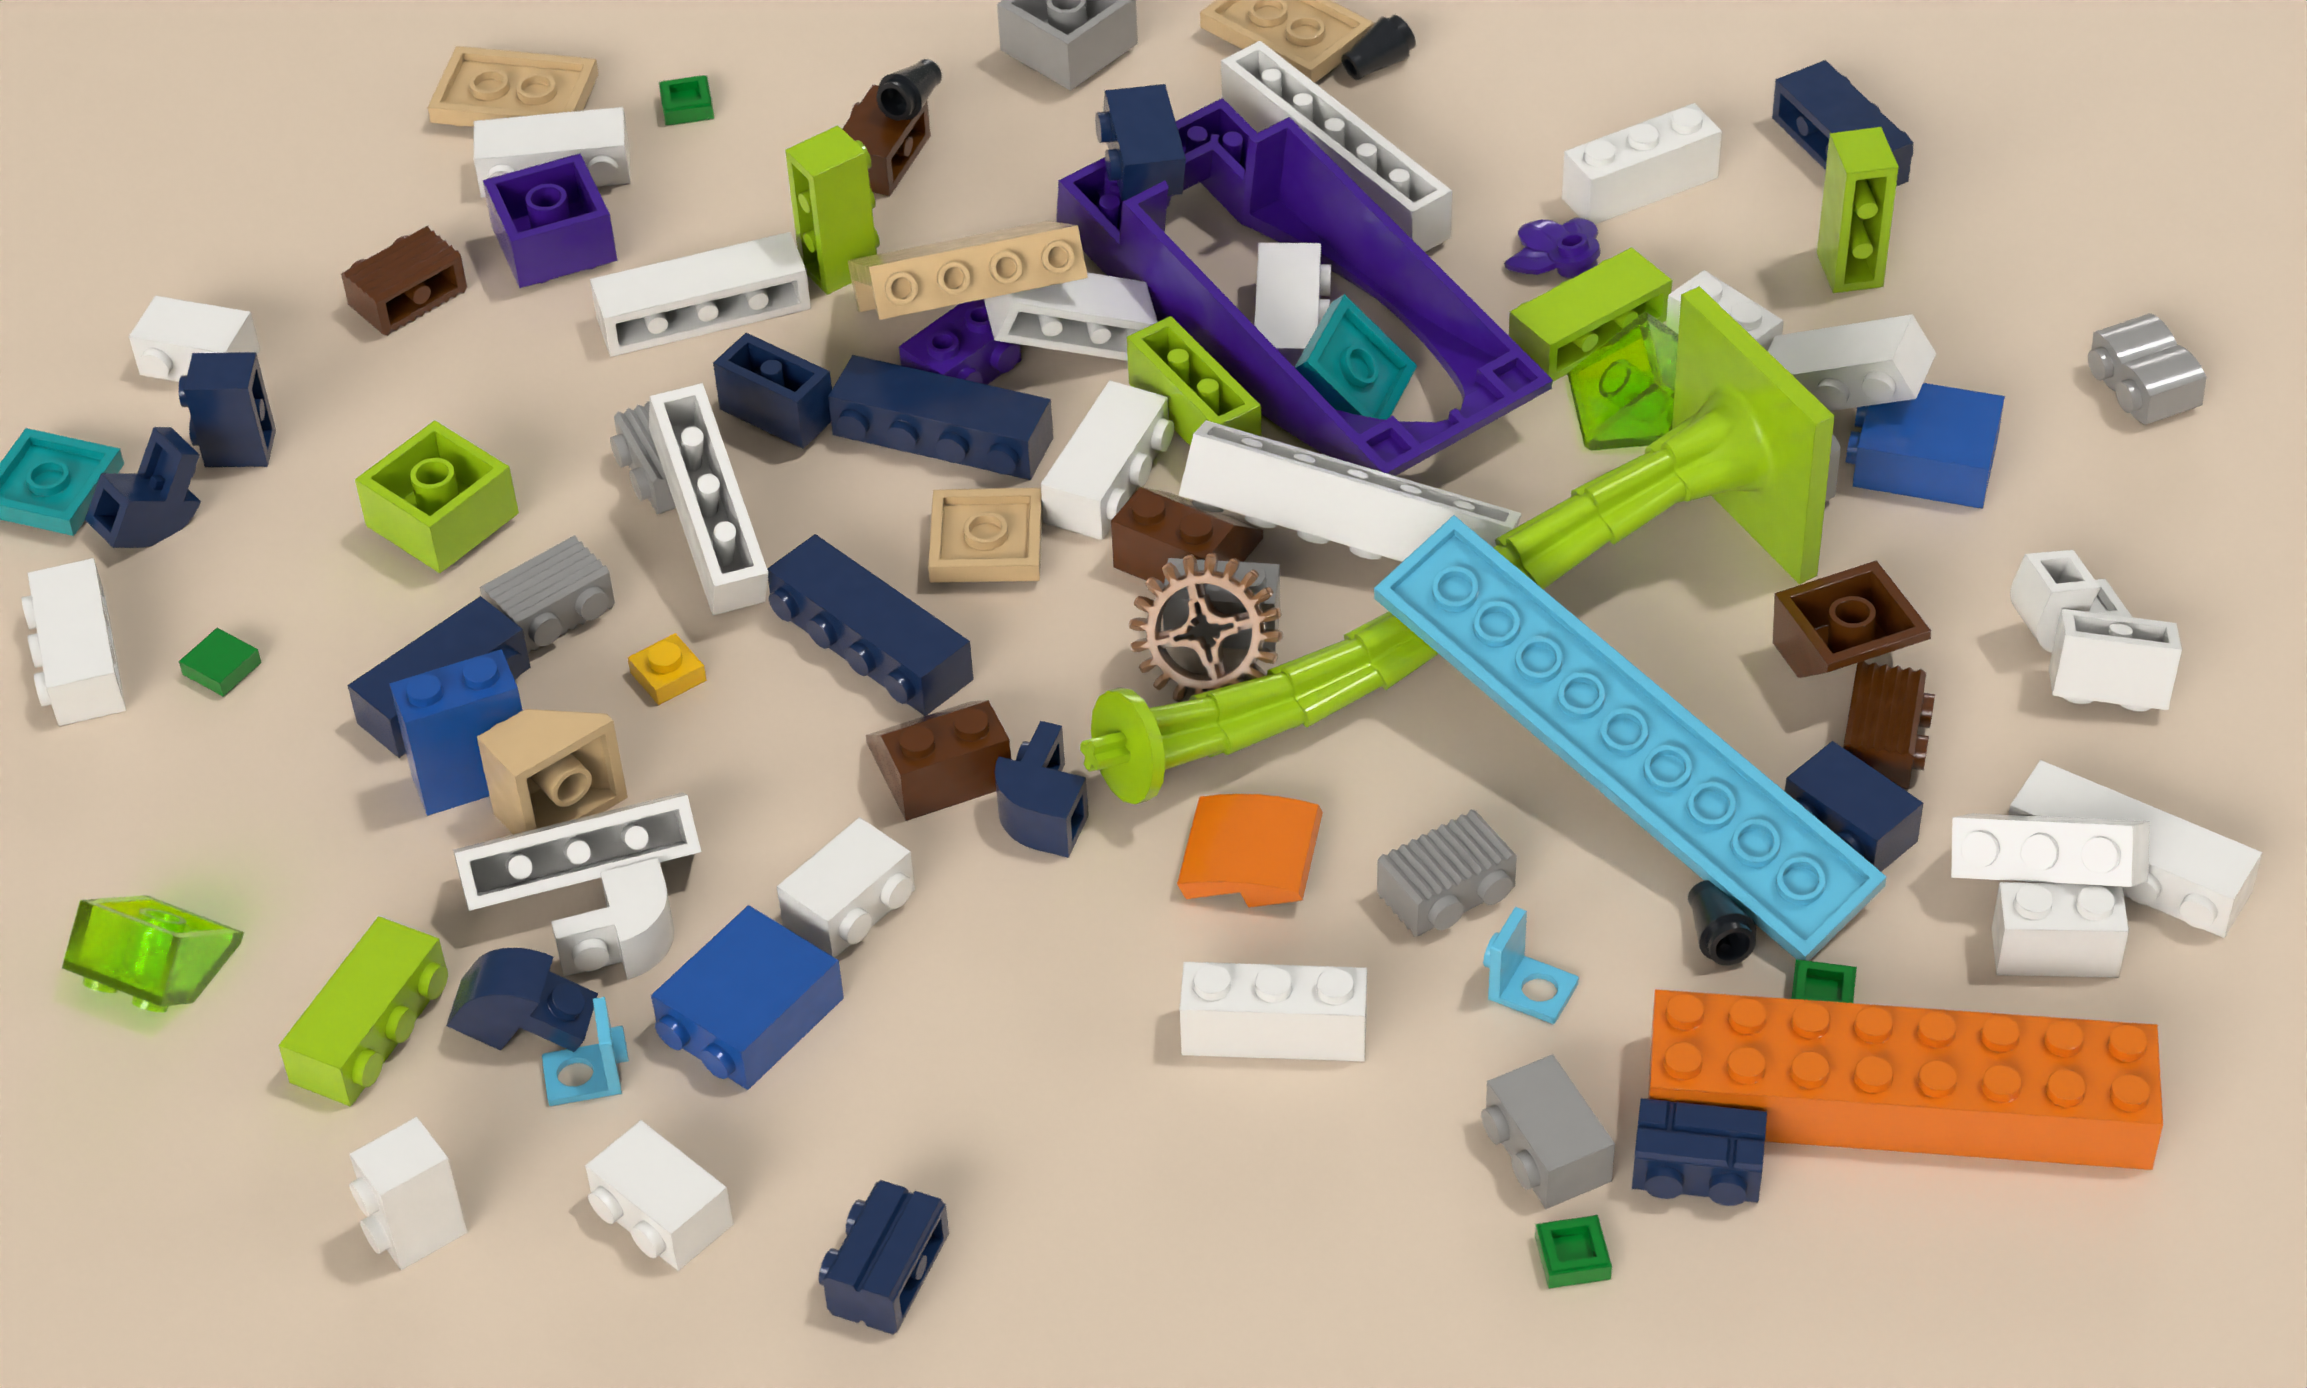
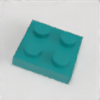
[1295,294,1417,420]
[0,428,125,536]

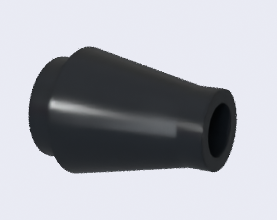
[1341,15,1416,80]
[876,59,942,120]
[1688,880,1757,965]

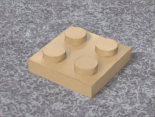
[928,488,1043,583]

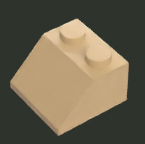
[477,709,628,835]

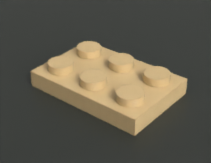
[1200,0,1374,83]
[427,46,599,127]

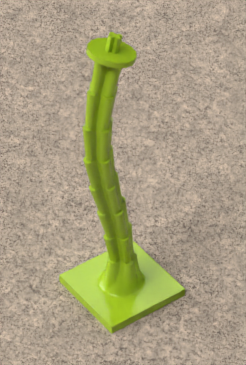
[1080,286,1835,804]

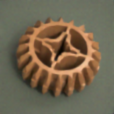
[1129,553,1283,702]

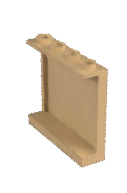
[848,221,1088,320]

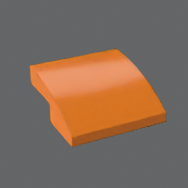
[1177,794,1323,908]

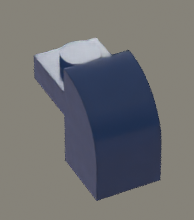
[85,427,201,548]
[995,721,1089,858]
[446,948,598,1052]

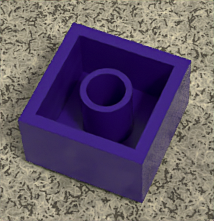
[483,153,618,288]

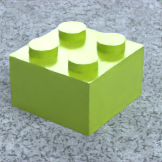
[355,420,519,573]

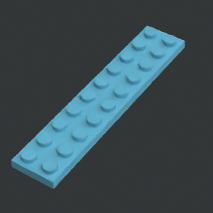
[1374,515,1887,961]

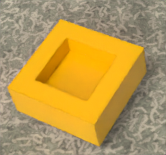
[627,633,707,705]

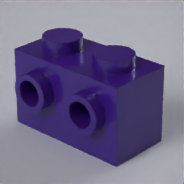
[899,299,1022,385]

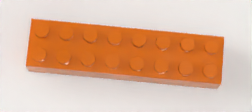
[1648,989,2163,1170]

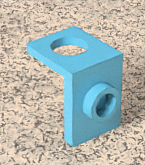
[1483,907,1579,1024]
[542,997,629,1106]

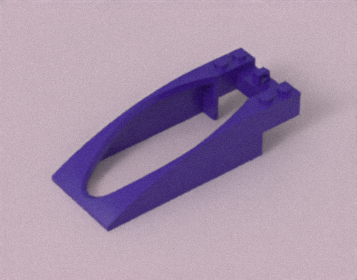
[1056,98,1553,476]

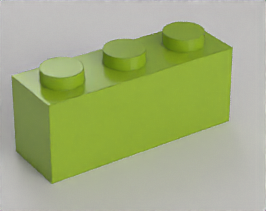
[785,125,880,295]
[1817,127,1899,294]
[1509,247,1672,382]
[1127,316,1261,446]
[278,916,449,1107]

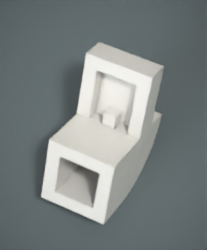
[2010,550,2132,653]
[551,858,674,980]

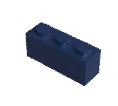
[1772,60,1914,187]
[347,596,531,758]

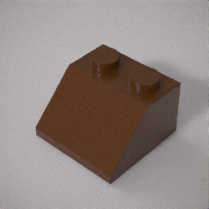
[1111,487,1264,584]
[1772,560,1931,678]
[866,700,1011,821]

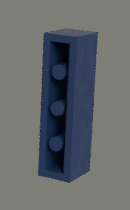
[828,355,1053,480]
[767,534,974,716]

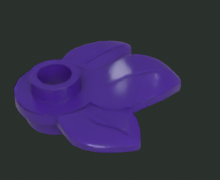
[1504,218,1601,278]

